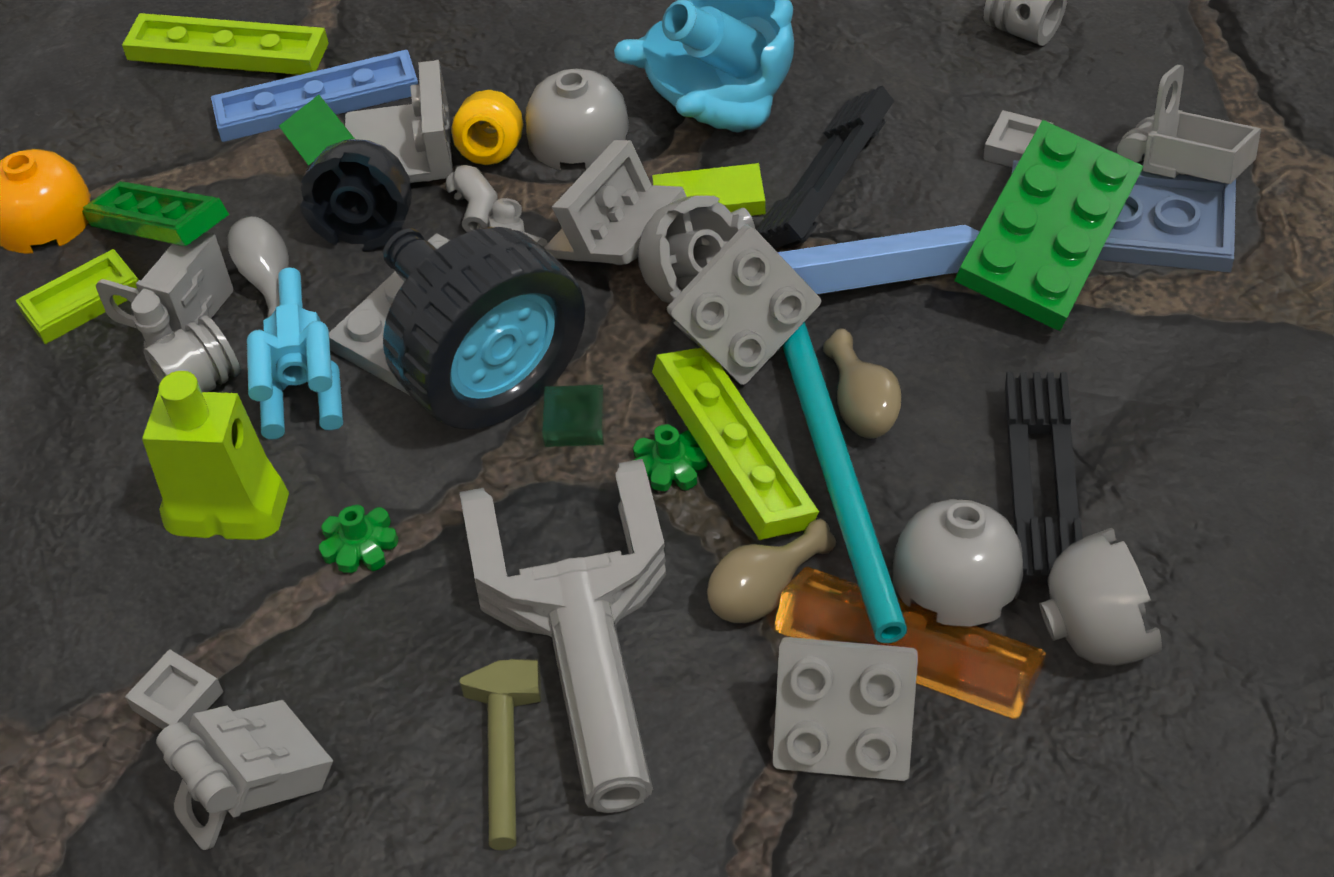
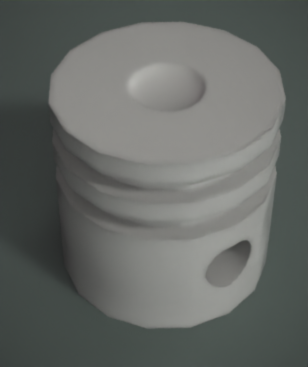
[983,0,1067,46]
[143,315,241,392]

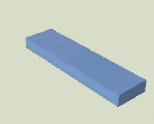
[211,50,418,142]

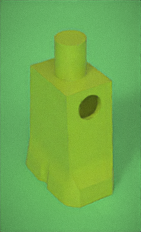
[142,371,289,540]

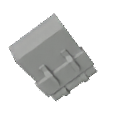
[1117,64,1261,184]
[96,232,234,348]
[156,700,333,850]

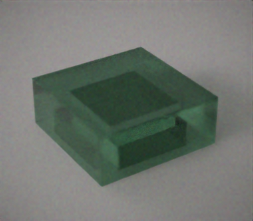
[542,384,605,447]

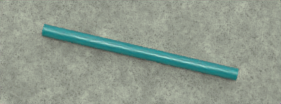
[782,321,907,643]

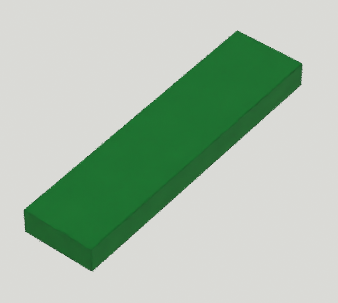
[82,181,229,247]

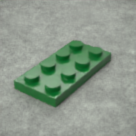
[955,120,1144,331]

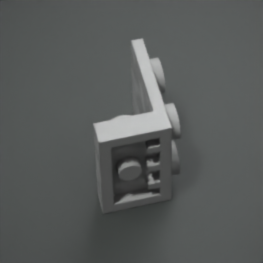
[345,60,453,183]

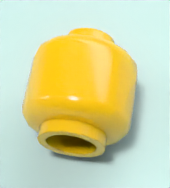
[451,90,523,165]

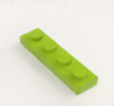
[122,13,329,75]
[652,348,819,540]

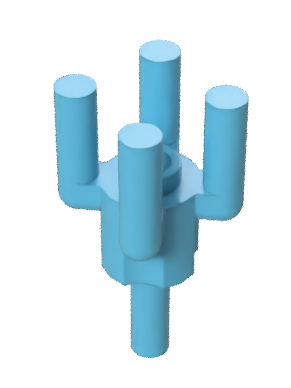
[247,268,343,440]

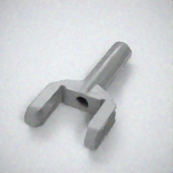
[460,459,666,813]

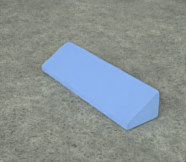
[777,225,980,294]

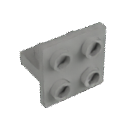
[544,140,687,265]
[667,224,821,384]
[773,637,918,781]

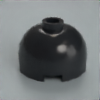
[300,139,412,251]

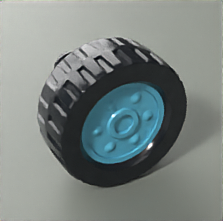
[383,227,586,429]

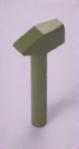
[459,659,541,850]

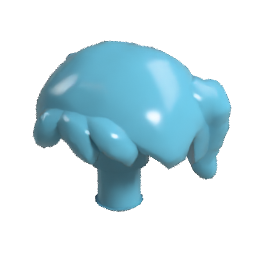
[614,0,794,133]

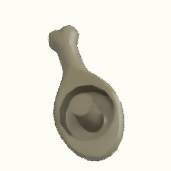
[823,329,901,439]
[707,519,836,623]

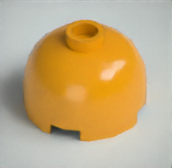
[0,149,91,254]

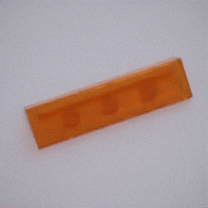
[775,566,1047,719]

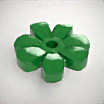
[633,424,708,491]
[319,505,399,573]

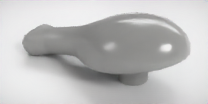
[227,216,289,318]

